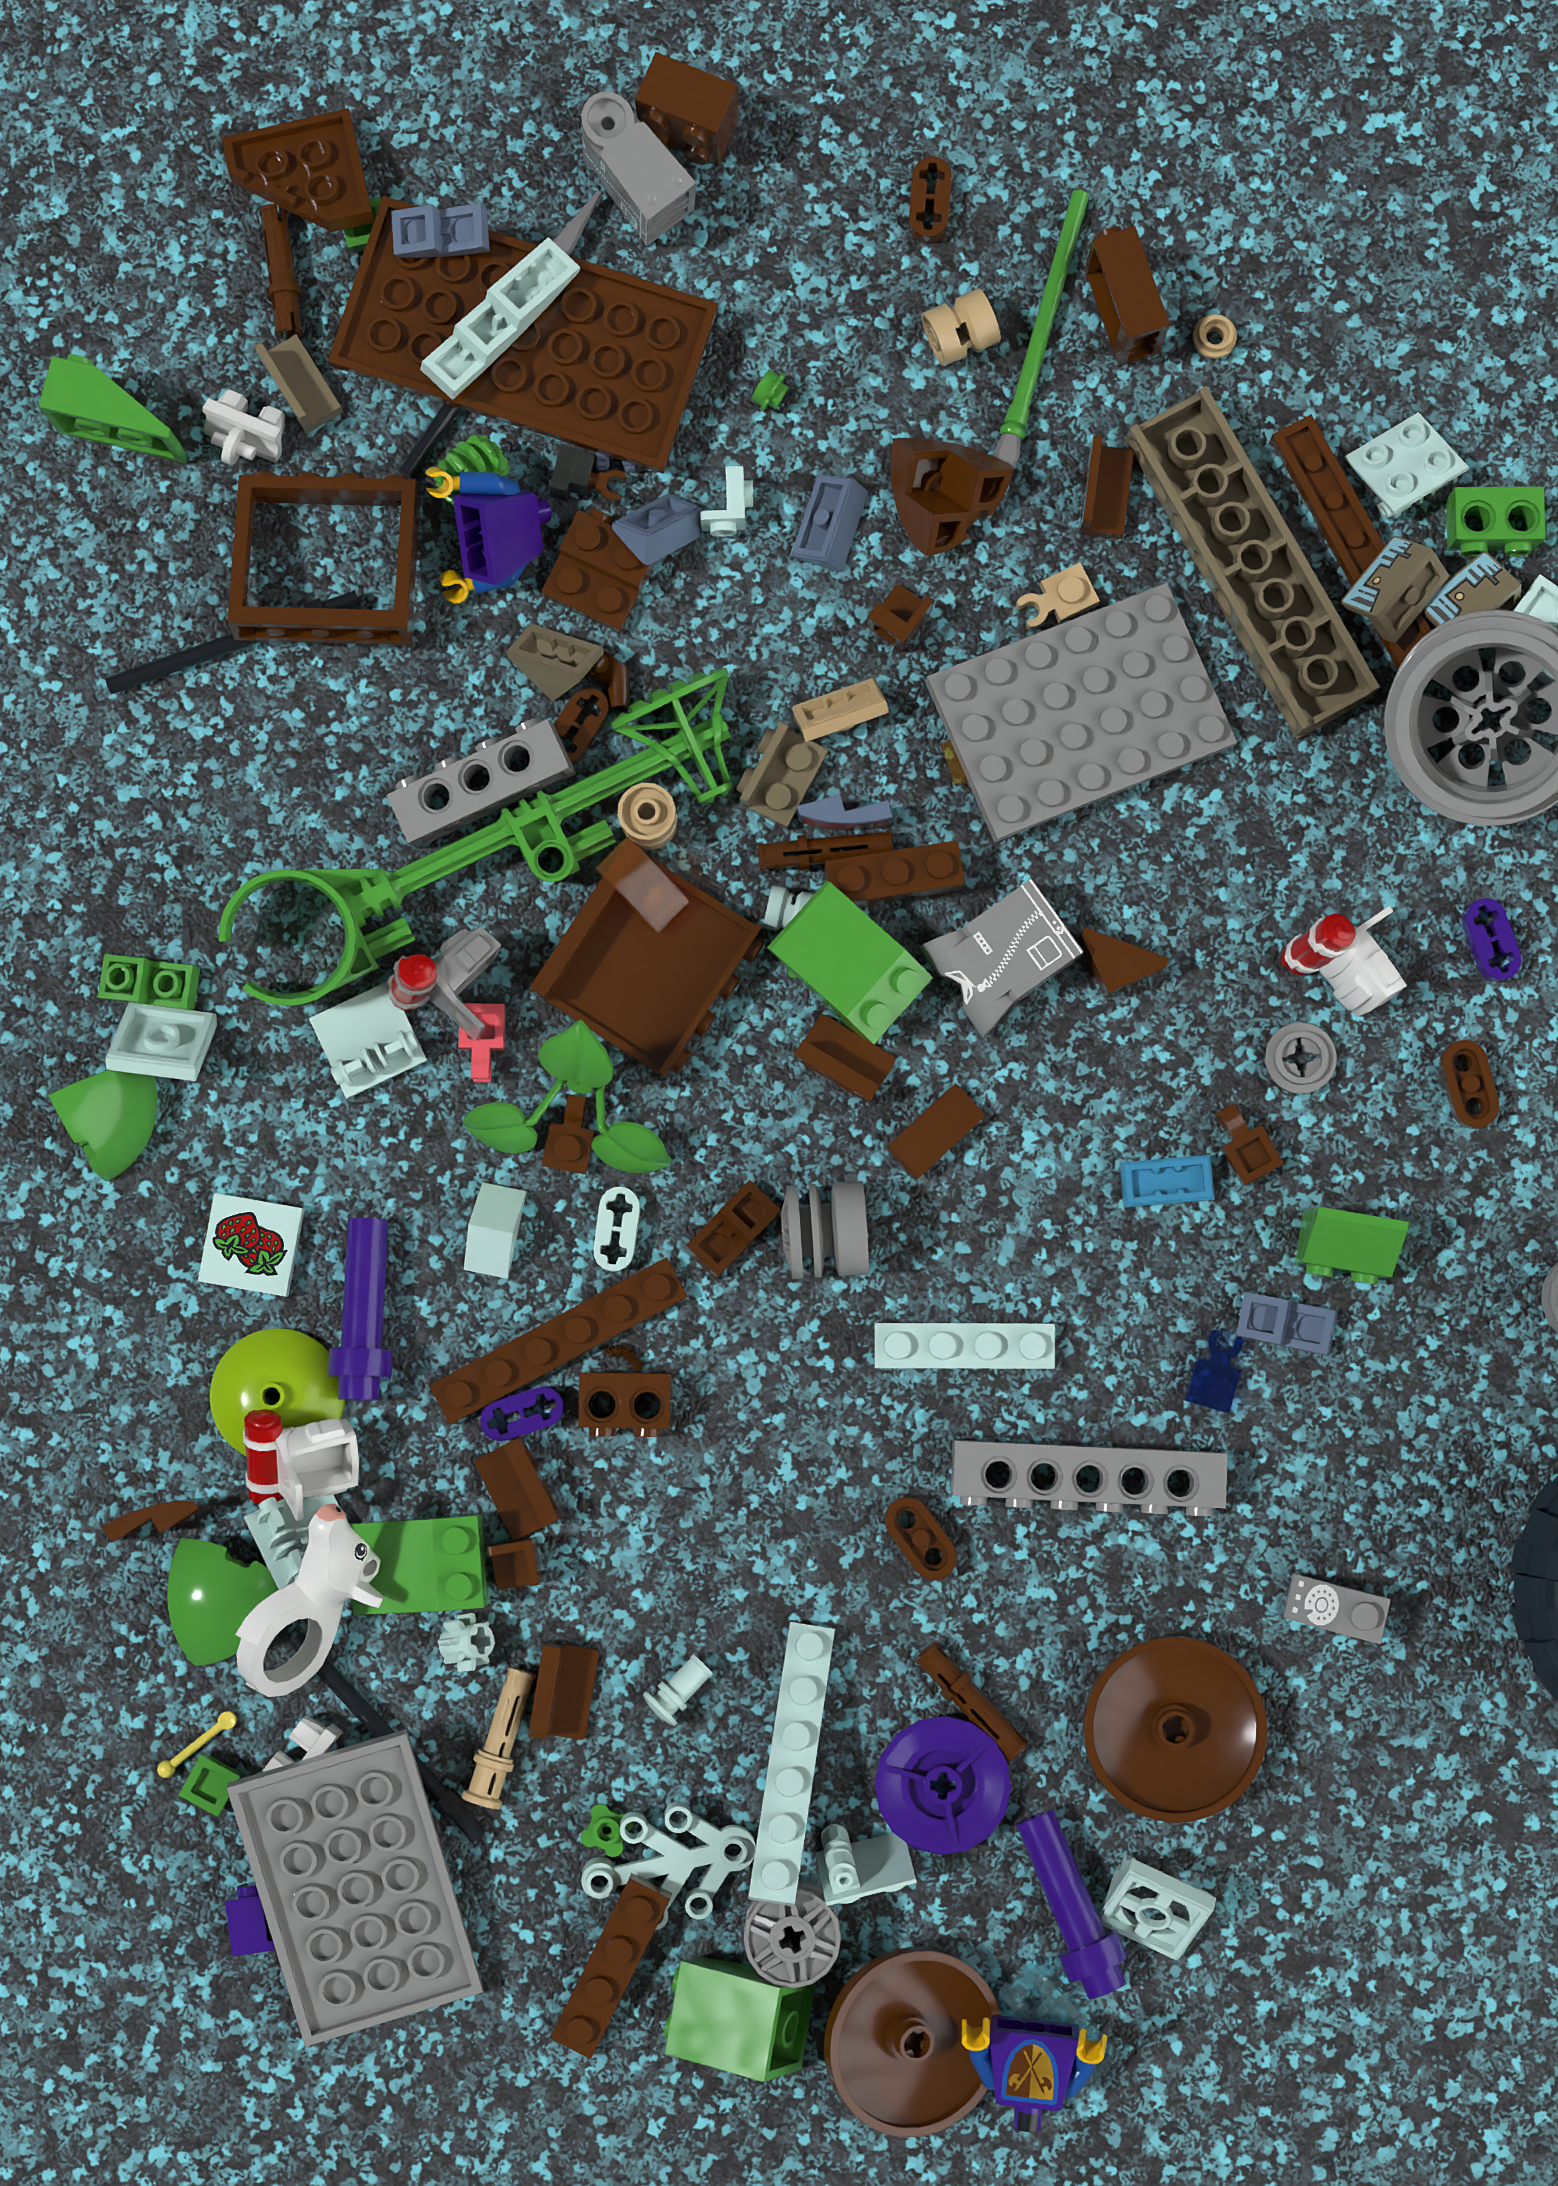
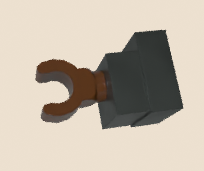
[549,445,626,504]

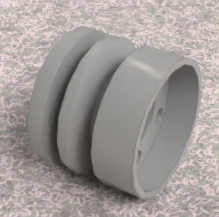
[781,1181,869,1279]
[743,1877,841,1988]

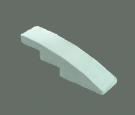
[420,237,580,400]

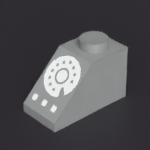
[1282,1573,1391,1644]

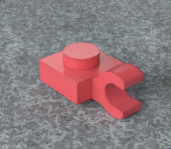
[458,1003,506,1083]

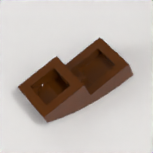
[886,1083,986,1180]
[684,1180,782,1280]
[102,1499,207,1543]

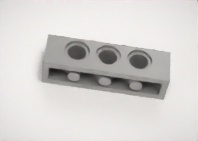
[387,718,576,848]

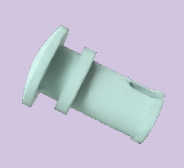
[643,1654,714,1726]

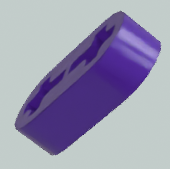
[1462,898,1522,982]
[480,1386,565,1441]

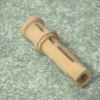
[461,1666,536,1810]

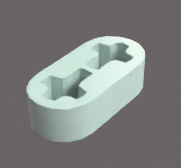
[593,1187,640,1272]

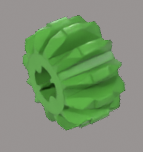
[433,435,510,505]

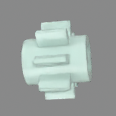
[438,1613,495,1672]

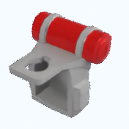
[387,927,501,1040]

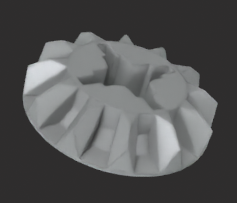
[1264,1023,1337,1094]

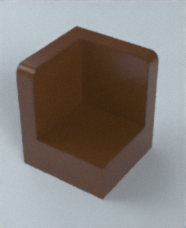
[866,585,934,652]
[487,1537,543,1590]

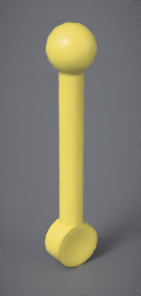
[157,1711,237,1778]

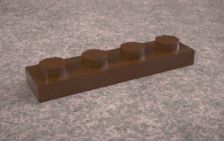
[550,1873,672,2059]

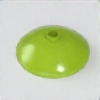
[210,1328,345,1456]

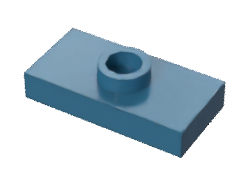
[1119,1155,1215,1208]

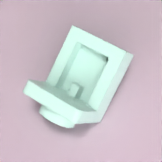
[700,466,753,537]

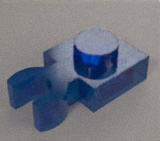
[1184,1330,1242,1414]

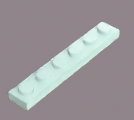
[748,1622,835,1906]

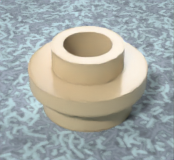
[1193,314,1237,359]

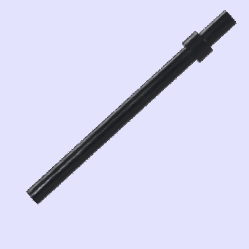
[105,590,361,694]
[288,1630,486,1843]

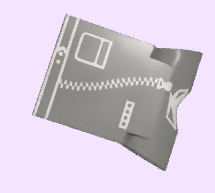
[581,91,696,246]
[919,879,1084,1038]

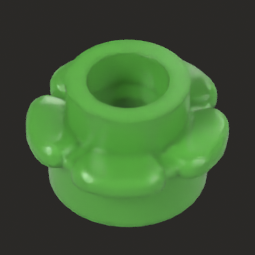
[751,369,789,411]

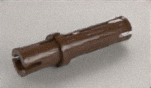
[259,204,303,339]
[757,831,893,871]
[914,1641,1029,1762]

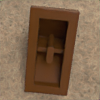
[1078,927,1169,998]

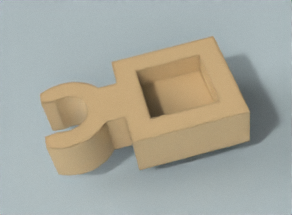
[1016,562,1100,630]

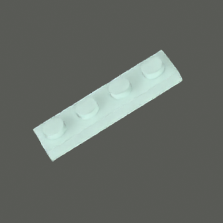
[874,1323,1055,1369]

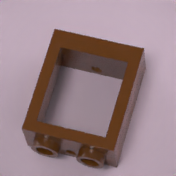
[1084,226,1170,367]

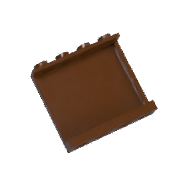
[529,839,765,1079]

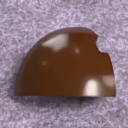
[891,438,1014,556]

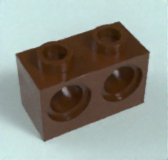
[578,1372,672,1437]

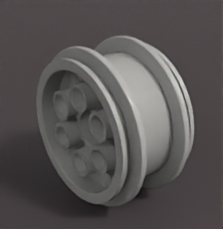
[1384,609,1558,826]

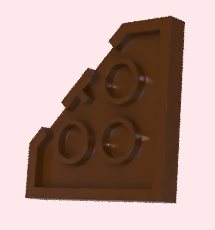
[222,108,374,232]

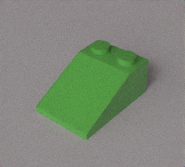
[38,354,188,464]
[767,880,933,1044]
[349,1513,489,1615]

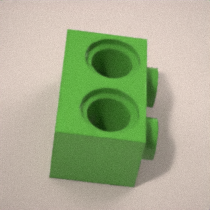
[1446,487,1545,557]

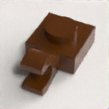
[541,1094,595,1175]
[1215,1104,1284,1186]

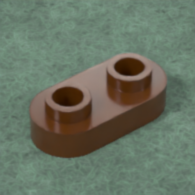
[1439,1040,1499,1129]
[884,1497,957,1580]

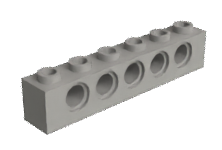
[950,1439,1228,1516]

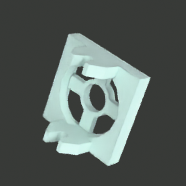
[1097,1854,1216,1961]

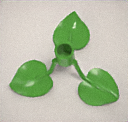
[463,1020,672,1173]

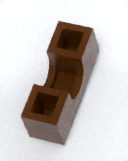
[824,840,965,908]

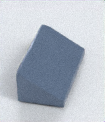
[791,474,868,572]
[612,494,702,565]

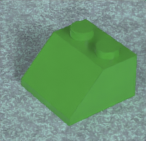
[1295,1206,1409,1285]

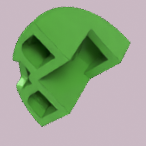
[48,1070,158,1182]
[167,1538,279,1666]

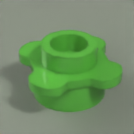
[581,1803,633,1857]

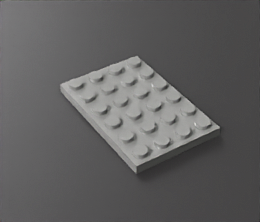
[925,583,1238,843]
[227,1729,483,2047]

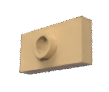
[791,678,889,742]

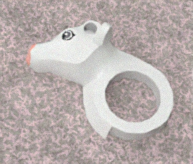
[235,1503,384,1697]

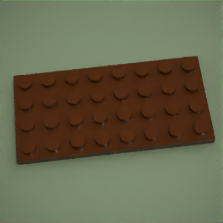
[327,196,718,474]

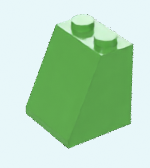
[664,1956,816,2082]

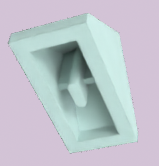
[464,1182,527,1279]

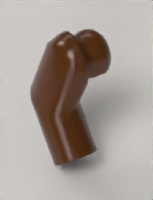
[587,650,631,710]

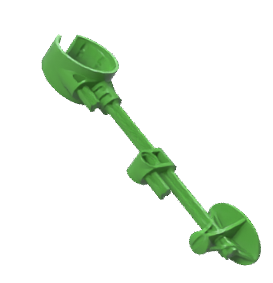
[219,668,733,1006]

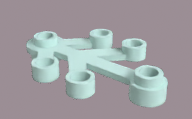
[581,1801,756,1930]

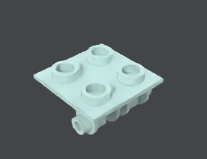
[1345,412,1469,519]
[309,981,427,1099]
[244,1495,339,1589]
[816,1824,917,1906]

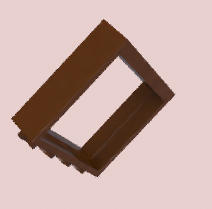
[227,471,421,645]

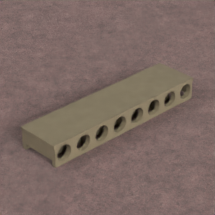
[1124,386,1380,740]

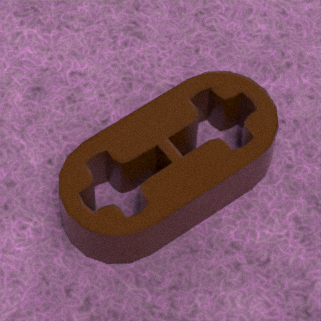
[908,156,952,244]
[554,688,610,765]

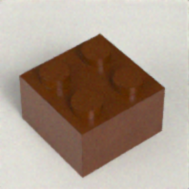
[635,52,739,166]

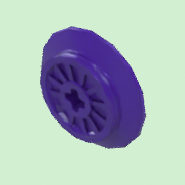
[874,1716,1011,1855]

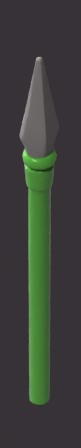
[986,190,1089,519]

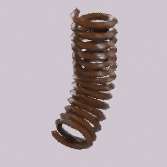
[605,1344,644,1373]

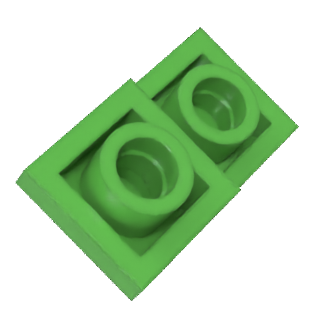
[98,954,200,1011]

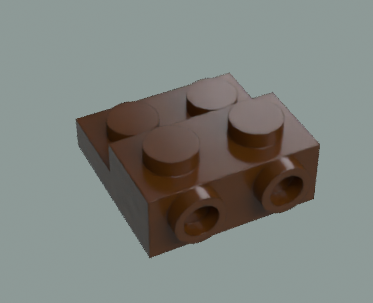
[541,508,657,634]

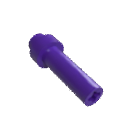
[328,1218,393,1402]
[1016,1808,1128,1999]

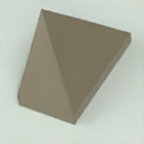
[506,623,604,702]

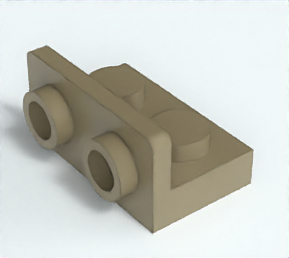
[736,721,828,830]

